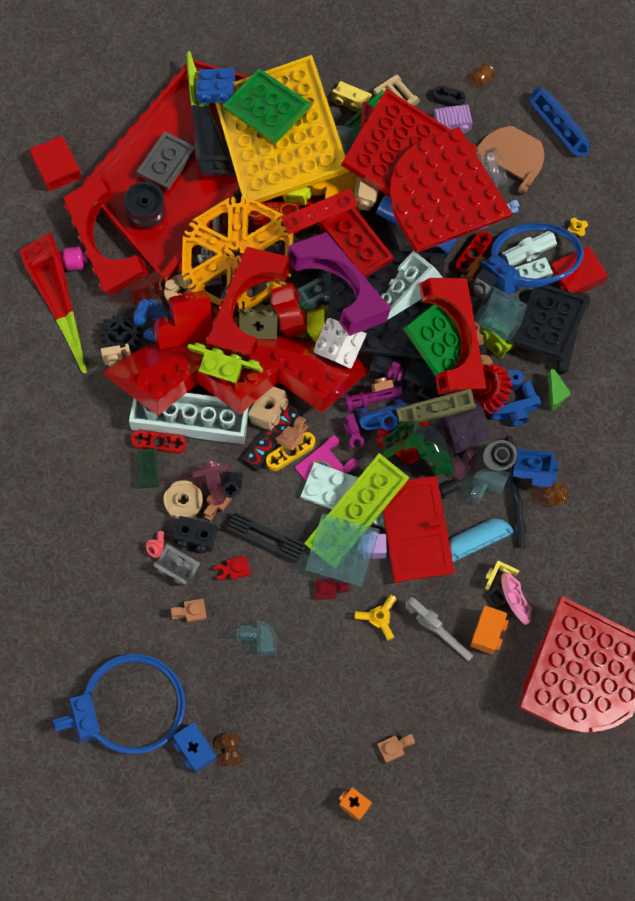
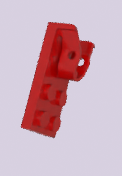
[320,207,394,277]

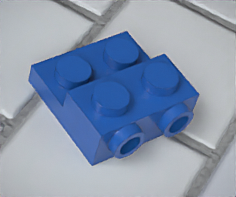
[196,68,235,104]
[513,449,559,487]

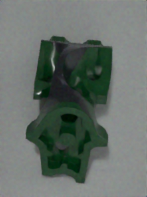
[381,420,455,477]

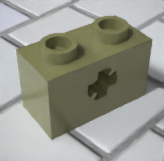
[239,308,277,339]

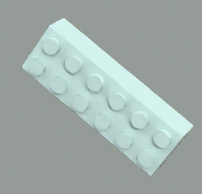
[129,393,250,445]

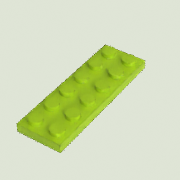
[304,453,410,569]

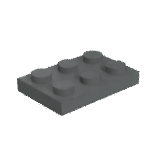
[137,131,195,191]

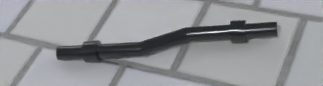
[505,436,526,548]

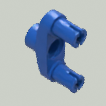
[490,381,542,426]
[357,398,408,430]

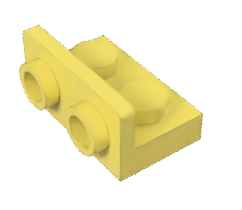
[331,81,372,112]

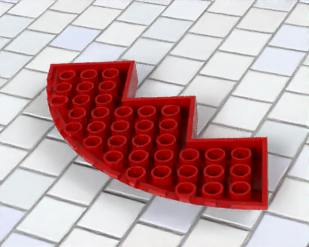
[103,331,370,416]

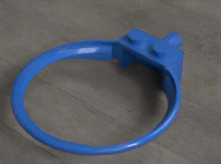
[482,223,584,297]
[53,654,185,754]

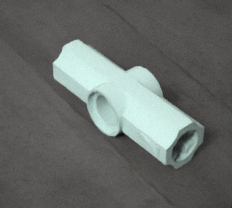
[501,231,557,266]

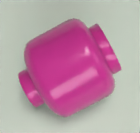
[60,246,88,272]

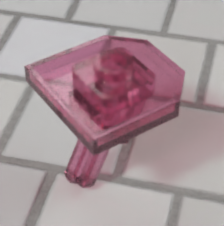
[191,461,231,505]

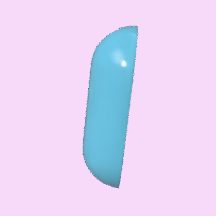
[449,519,514,562]

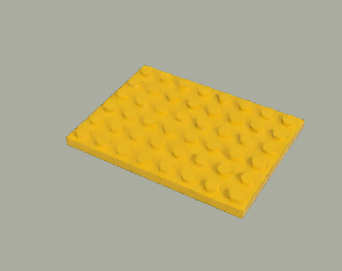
[216,55,350,203]

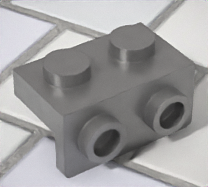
[153,543,202,585]

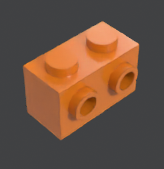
[470,605,509,655]

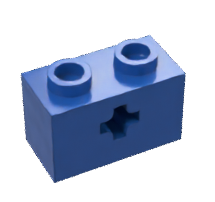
[173,722,217,773]

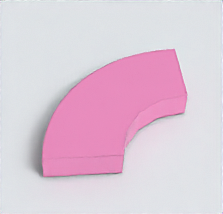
[501,572,532,625]

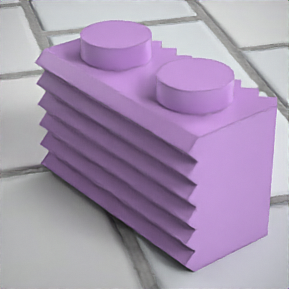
[432,104,472,134]

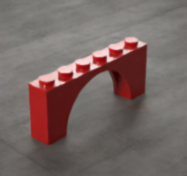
[63,176,150,295]
[206,247,291,362]
[419,278,487,394]

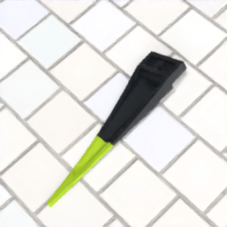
[186,51,236,177]

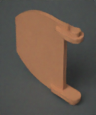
[474,126,544,194]

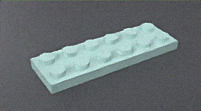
[301,462,385,529]

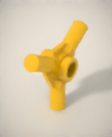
[355,595,396,641]

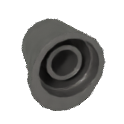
[483,440,517,471]

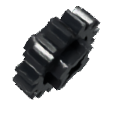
[100,314,141,350]

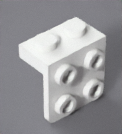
[314,318,366,368]

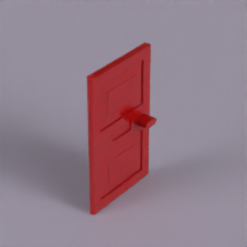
[382,476,455,584]

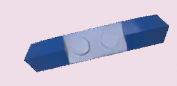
[529,86,590,156]

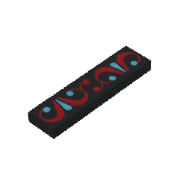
[242,402,303,471]

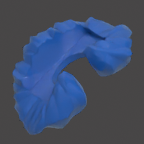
[134,299,171,341]

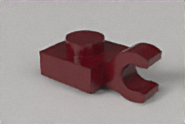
[314,578,349,601]

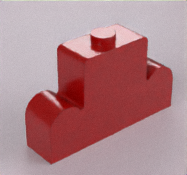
[154,291,219,350]

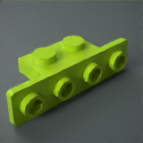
[187,343,263,384]

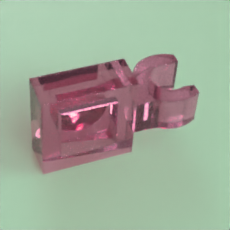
[451,447,476,482]

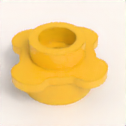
[568,218,588,237]

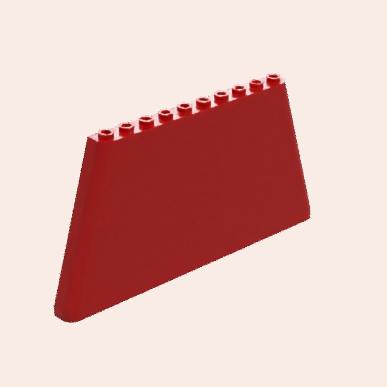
[83,60,249,283]

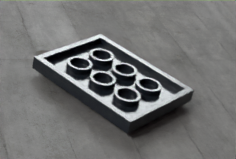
[511,285,589,361]

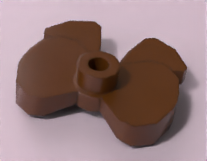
[214,733,243,767]

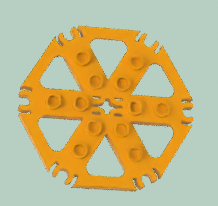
[182,196,293,310]

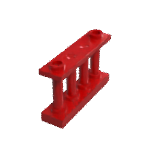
[281,188,358,235]

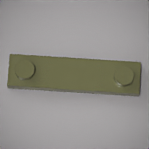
[396,389,476,424]

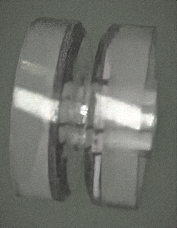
[476,148,508,188]

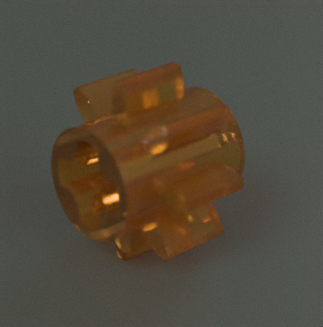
[544,481,568,507]

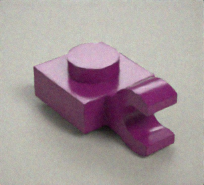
[387,359,403,382]
[343,413,364,450]

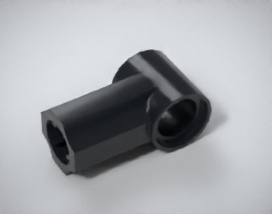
[222,471,243,498]

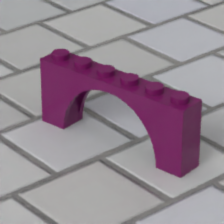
[287,232,391,336]

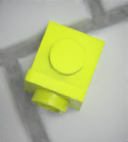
[283,186,311,206]

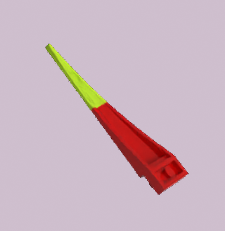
[19,233,87,374]

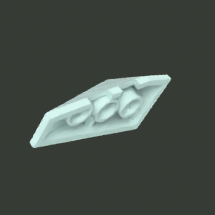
[381,251,443,320]

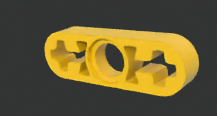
[266,432,315,471]

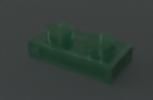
[138,448,159,489]

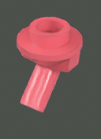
[146,531,165,558]

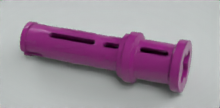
[344,385,403,412]

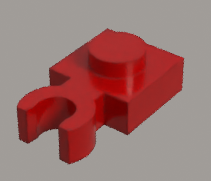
[214,555,251,581]

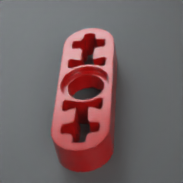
[455,231,492,276]
[131,430,187,454]

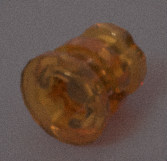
[472,63,496,87]

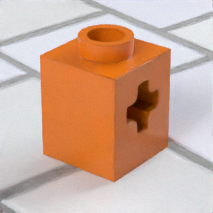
[339,787,372,822]

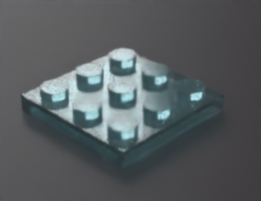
[305,513,380,587]

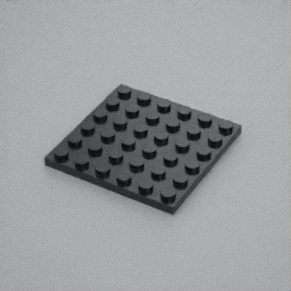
[328,249,445,359]

